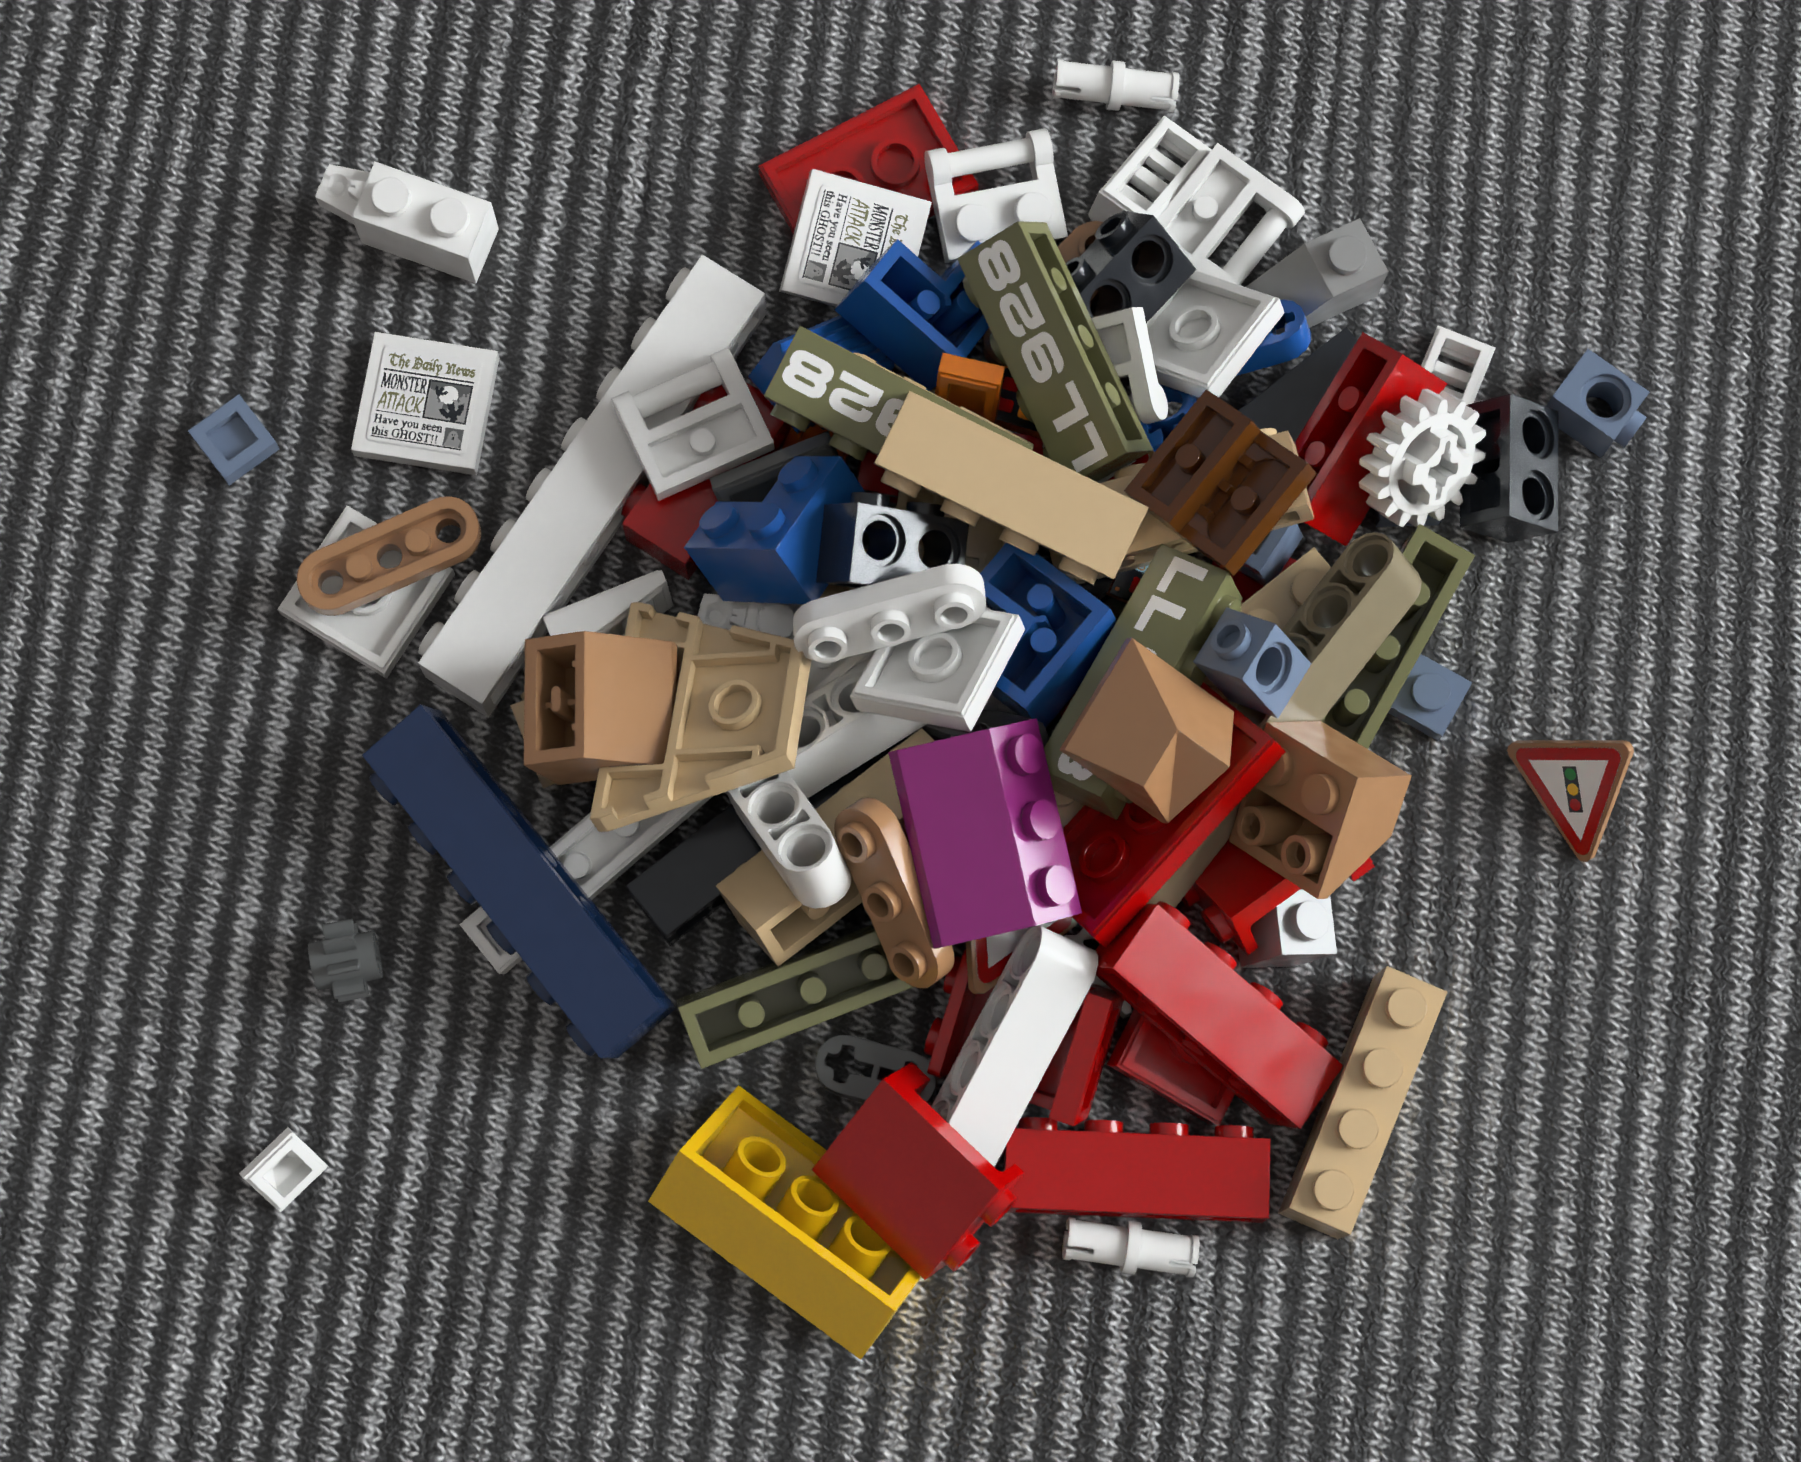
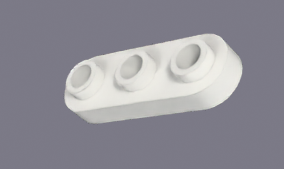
[793,564,986,663]

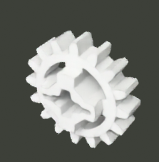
[1359,389,1486,527]

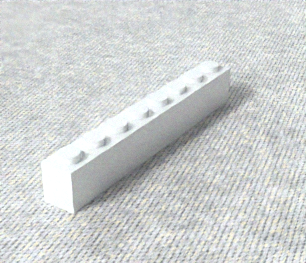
[418,255,766,718]

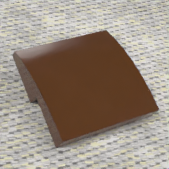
[1124,389,1317,576]

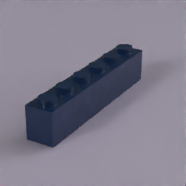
[362,704,676,1058]

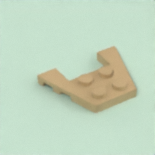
[590,602,811,832]

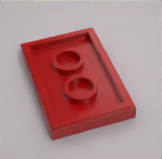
[758,84,979,235]

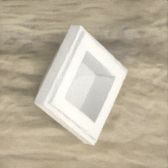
[239,1127,328,1212]

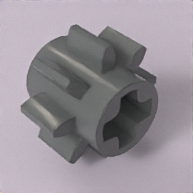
[308,918,383,1002]

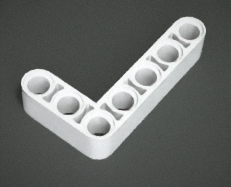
[726,606,991,909]

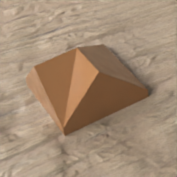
[1059,638,1234,823]

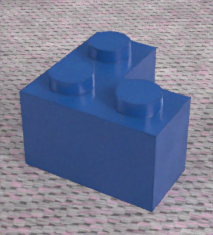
[834,239,989,391]
[684,456,866,605]
[980,543,1117,728]

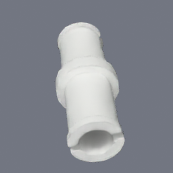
[1052,59,1179,112]
[1062,1217,1200,1278]

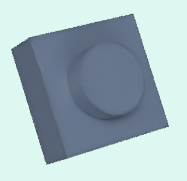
[188,394,280,485]
[1388,654,1472,741]

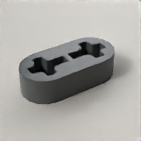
[815,1035,936,1103]

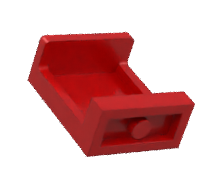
[1181,840,1374,956]
[924,949,1124,1126]
[812,1062,1025,1280]

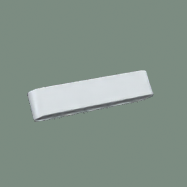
[931,925,1098,1167]

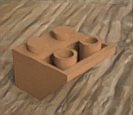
[524,631,677,785]
[1229,721,1412,899]

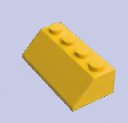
[648,1085,921,1360]

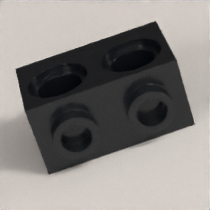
[1065,211,1197,323]
[1460,394,1559,543]
[816,492,969,589]

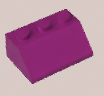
[888,718,1082,949]

